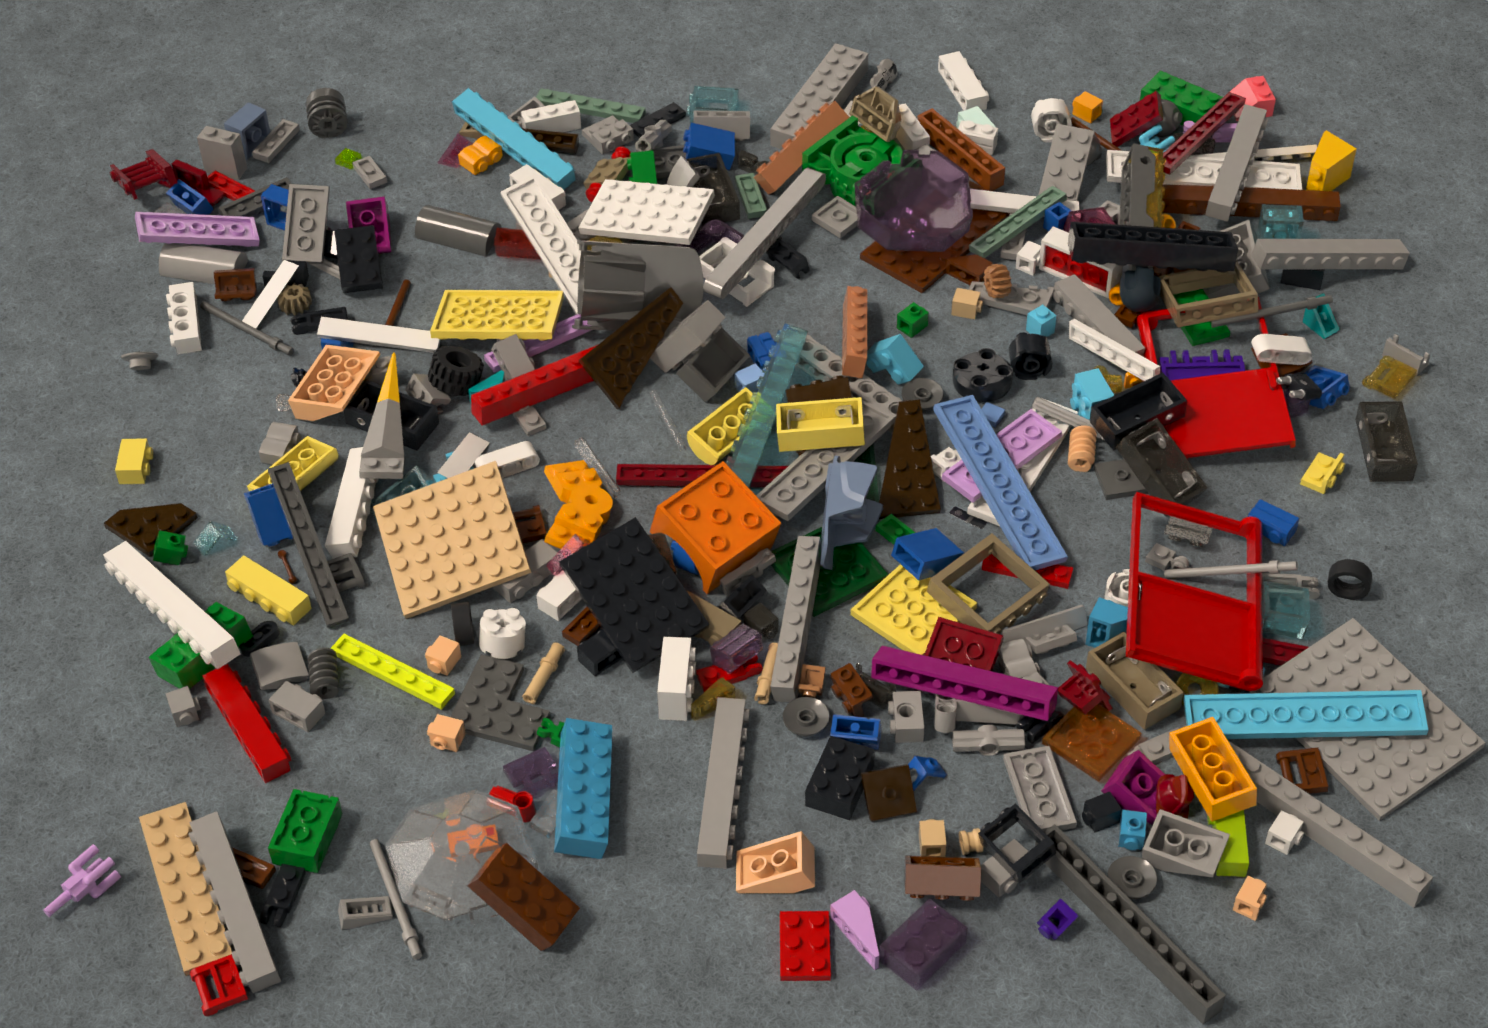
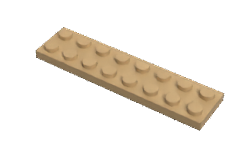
[139,802,232,976]

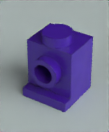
[1037,898,1078,940]

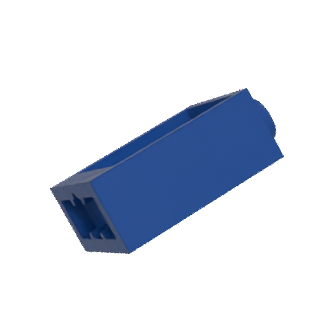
[261,184,289,230]

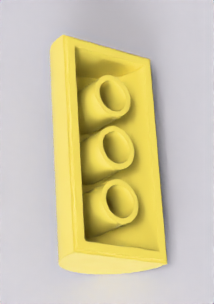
[687,387,776,465]
[247,436,338,491]

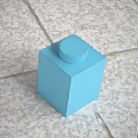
[1026,304,1057,337]

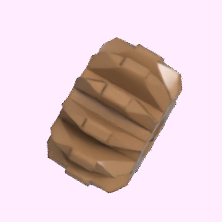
[983,264,1012,299]

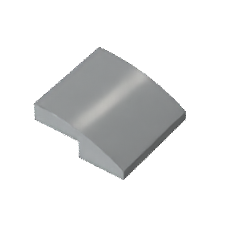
[666,156,701,187]
[250,642,309,690]

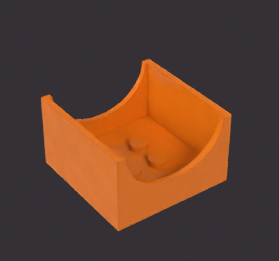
[650,461,781,594]

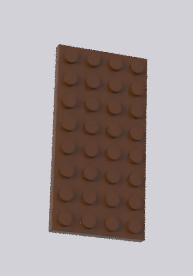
[860,181,1010,293]

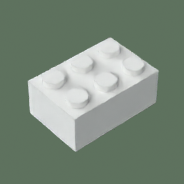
[657,637,696,721]

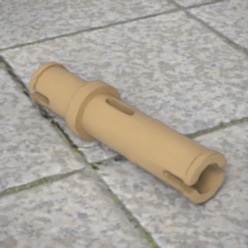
[522,643,565,704]
[754,643,778,704]

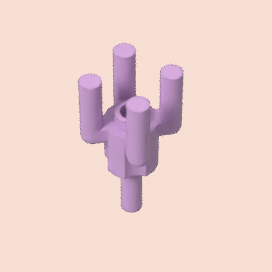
[43,844,121,917]

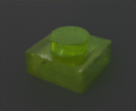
[335,148,362,169]

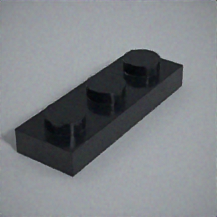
[630,102,686,138]

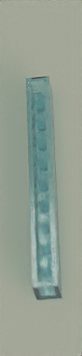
[726,323,808,488]

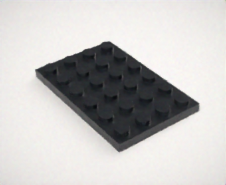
[559,517,710,673]

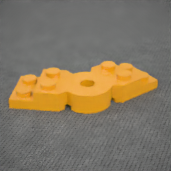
[544,460,613,554]

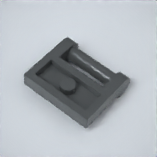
[327,553,365,593]

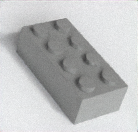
[650,300,725,373]

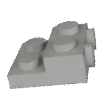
[582,115,634,155]

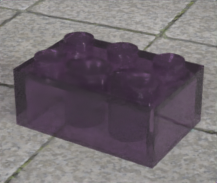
[879,898,967,991]

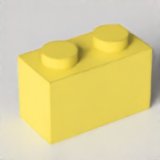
[115,439,153,484]

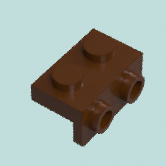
[214,268,257,301]
[830,663,873,717]

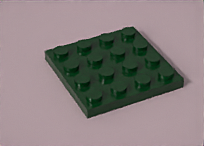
[771,527,889,617]

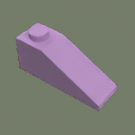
[830,890,879,970]

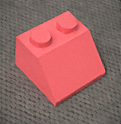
[1230,76,1276,121]

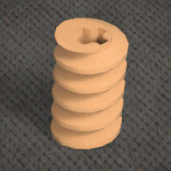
[1068,425,1097,472]

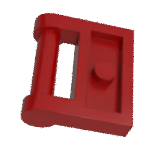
[190,954,248,1016]

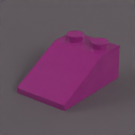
[346,196,391,254]
[1101,750,1165,825]

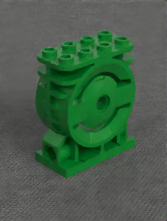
[802,115,923,219]

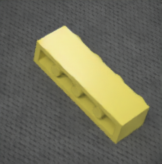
[225,555,312,626]

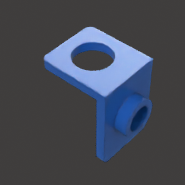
[908,756,947,791]

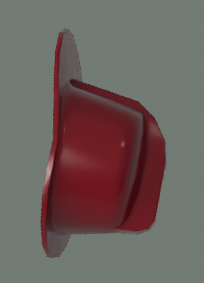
[1156,774,1194,819]

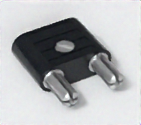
[1276,373,1322,400]

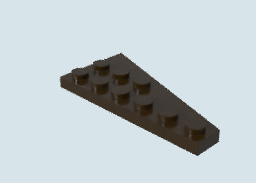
[578,287,683,409]
[879,399,941,519]

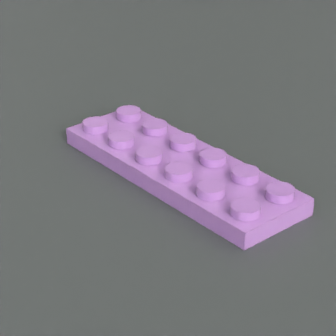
[135,212,260,247]
[942,409,1062,503]

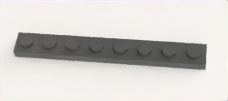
[268,462,349,628]

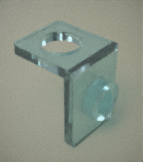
[194,521,237,556]

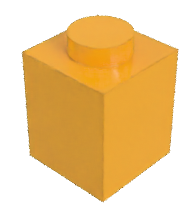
[1072,91,1103,124]

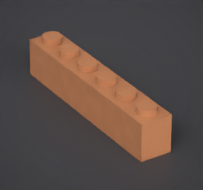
[753,101,849,195]
[842,286,867,378]

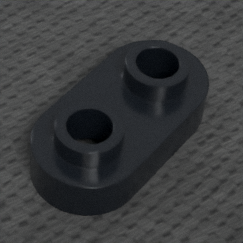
[239,621,280,657]

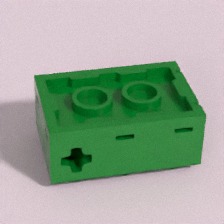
[268,789,343,873]

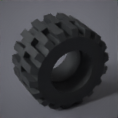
[428,346,484,396]

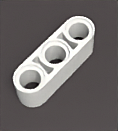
[1251,334,1313,365]
[475,441,540,478]

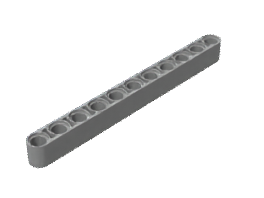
[703,168,826,299]

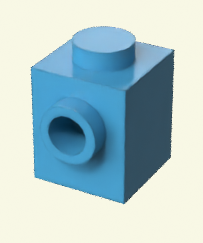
[1118,810,1147,850]

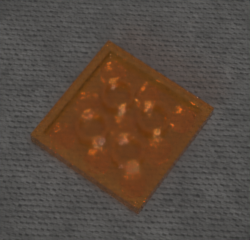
[1042,704,1141,782]

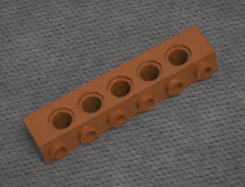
[917,108,1005,191]

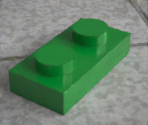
[876,514,916,545]

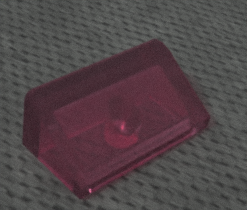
[437,133,473,168]
[546,534,590,576]

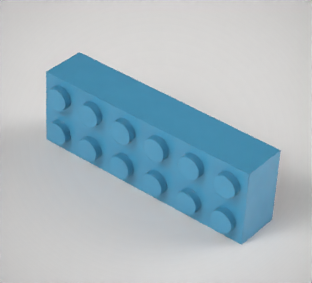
[554,718,612,859]

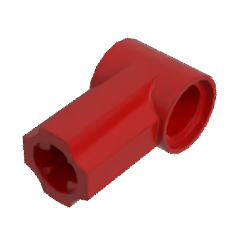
[487,785,536,823]

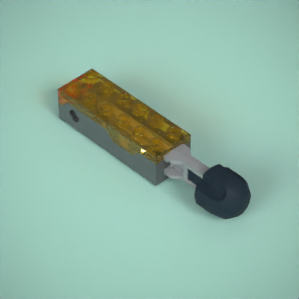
[1119,143,1166,313]

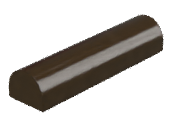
[521,128,579,154]

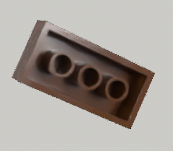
[468,843,580,951]

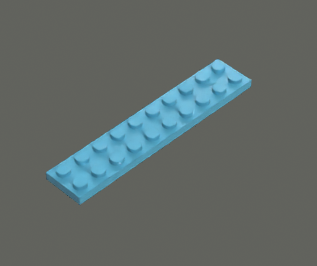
[1184,690,1428,739]

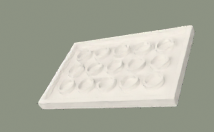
[578,179,715,245]

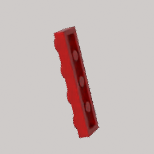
[981,554,1073,589]

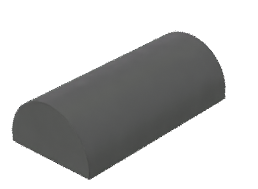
[415,205,502,256]

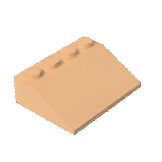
[288,345,380,421]

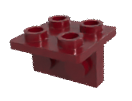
[1058,660,1113,714]

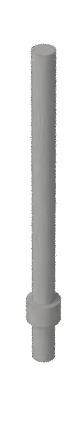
[1164,560,1298,579]
[370,839,422,960]

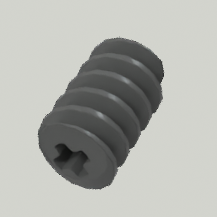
[308,648,339,699]

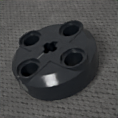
[952,348,1013,402]

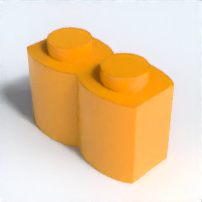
[458,136,503,175]

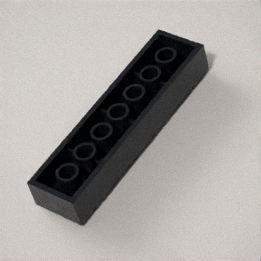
[1068,222,1238,273]

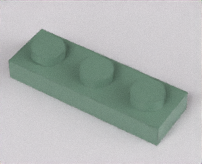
[735,173,767,219]

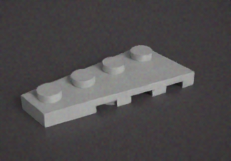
[968,281,1054,315]

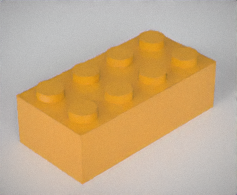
[1169,717,1257,822]

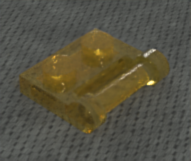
[1362,356,1417,399]

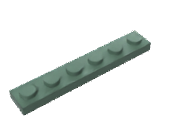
[536,88,646,123]
[969,186,1067,258]

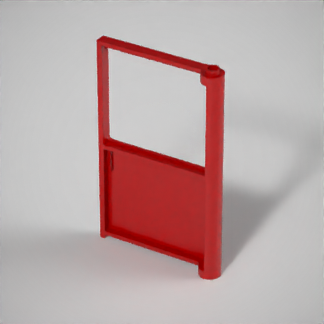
[1136,297,1296,469]
[1126,492,1263,691]

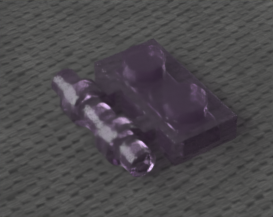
[503,747,558,797]

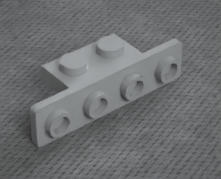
[1001,605,1087,654]

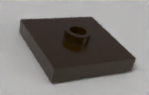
[861,764,917,821]

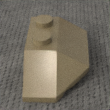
[849,86,901,142]

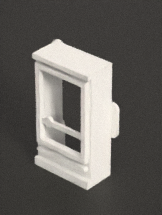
[699,237,775,307]

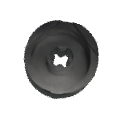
[1009,332,1052,380]

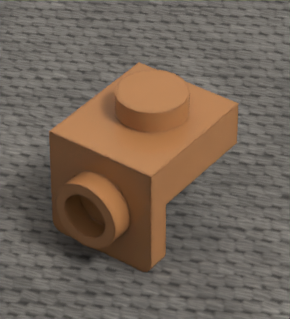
[798,664,826,698]

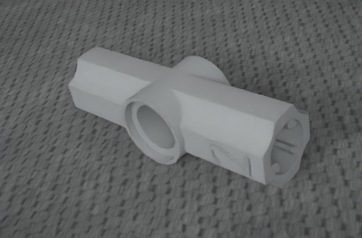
[635,120,672,152]
[952,725,1025,756]

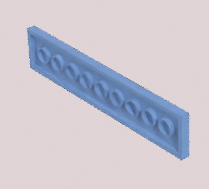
[933,395,1068,570]

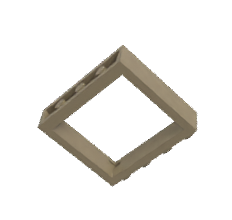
[1158,261,1259,327]
[927,533,1050,634]

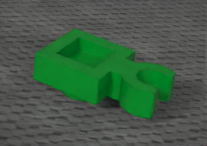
[537,718,564,747]

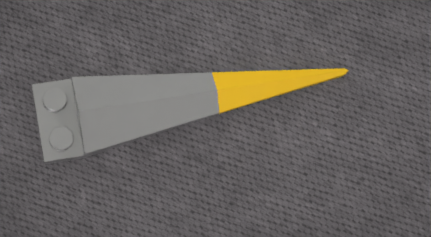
[359,353,405,479]

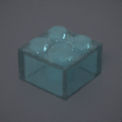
[1257,204,1304,239]
[1263,581,1310,639]

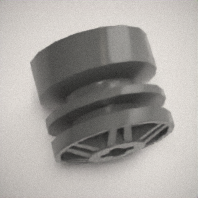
[306,88,348,138]

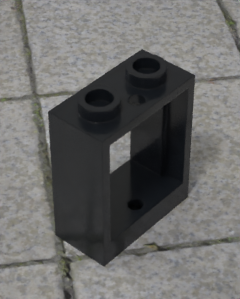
[978,803,1056,883]

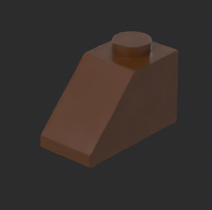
[946,255,993,285]

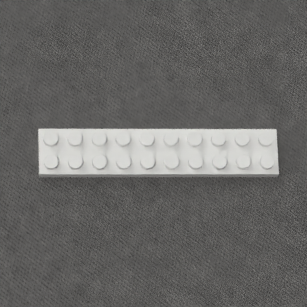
[1106,150,1302,190]

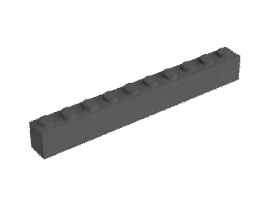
[1035,824,1226,1024]

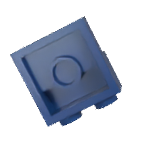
[1289,365,1350,409]

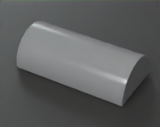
[159,243,248,284]

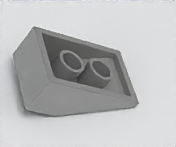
[1142,809,1230,877]

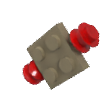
[583,146,631,202]

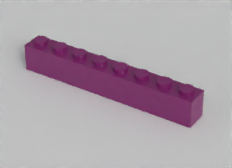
[871,646,1058,721]

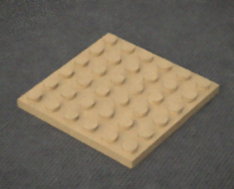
[373,461,532,619]

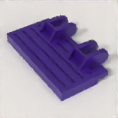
[1159,349,1245,381]

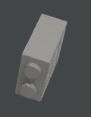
[197,126,247,180]

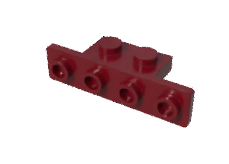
[157,159,224,206]

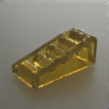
[691,677,735,721]

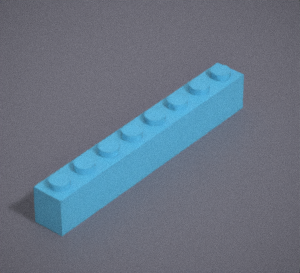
[452,88,576,190]

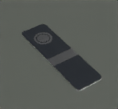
[949,506,988,529]

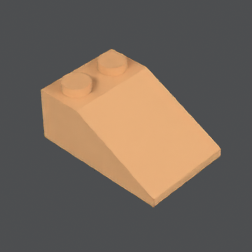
[736,831,815,893]

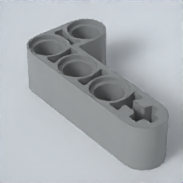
[934,694,1025,733]

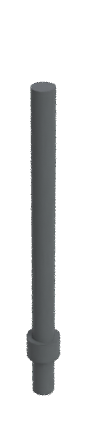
[1210,295,1333,328]
[200,301,294,356]

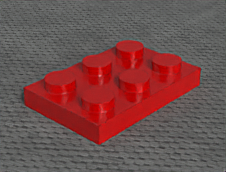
[780,911,831,981]

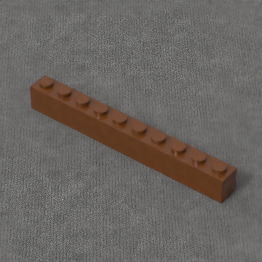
[1151,184,1341,221]

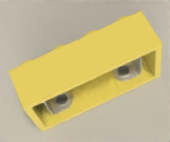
[776,397,865,452]

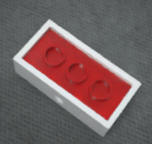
[1039,227,1123,299]

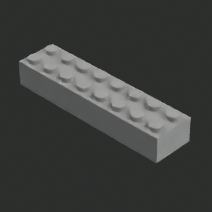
[770,43,869,149]

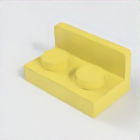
[1300,452,1345,494]

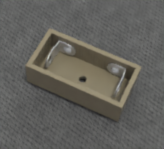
[1086,632,1184,730]

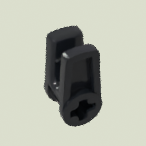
[1017,710,1064,744]

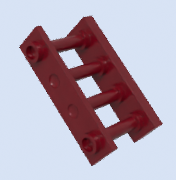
[109,149,178,200]

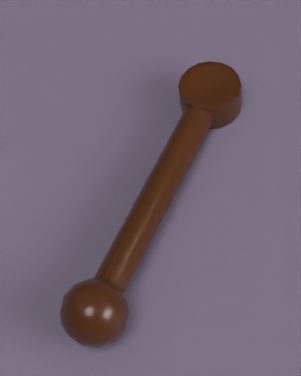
[278,550,297,584]

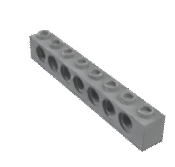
[783,330,902,434]

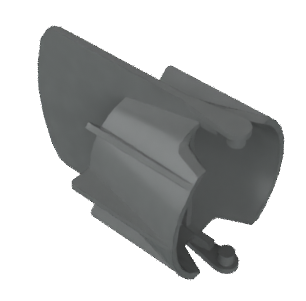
[572,240,703,331]

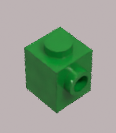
[897,302,929,338]
[153,530,188,565]

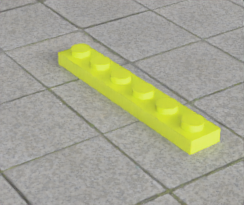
[331,634,455,710]

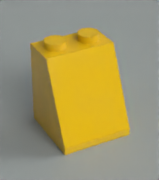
[1306,130,1357,191]

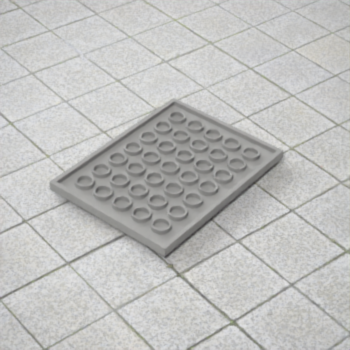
[1249,618,1485,821]

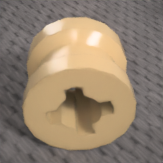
[959,828,983,855]

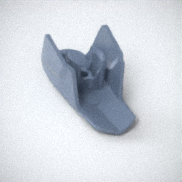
[820,456,883,570]

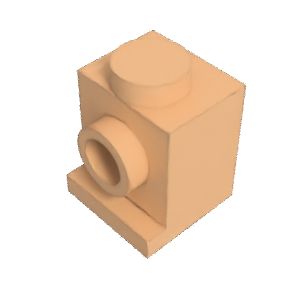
[1233,876,1267,921]

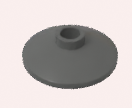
[901,378,943,410]
[783,697,829,736]
[1107,856,1157,899]

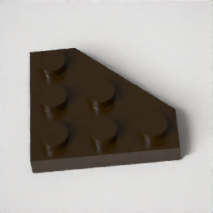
[104,503,198,558]

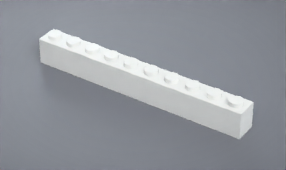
[103,541,241,669]

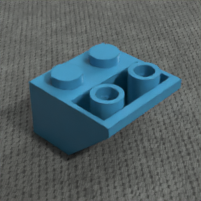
[1085,597,1128,648]

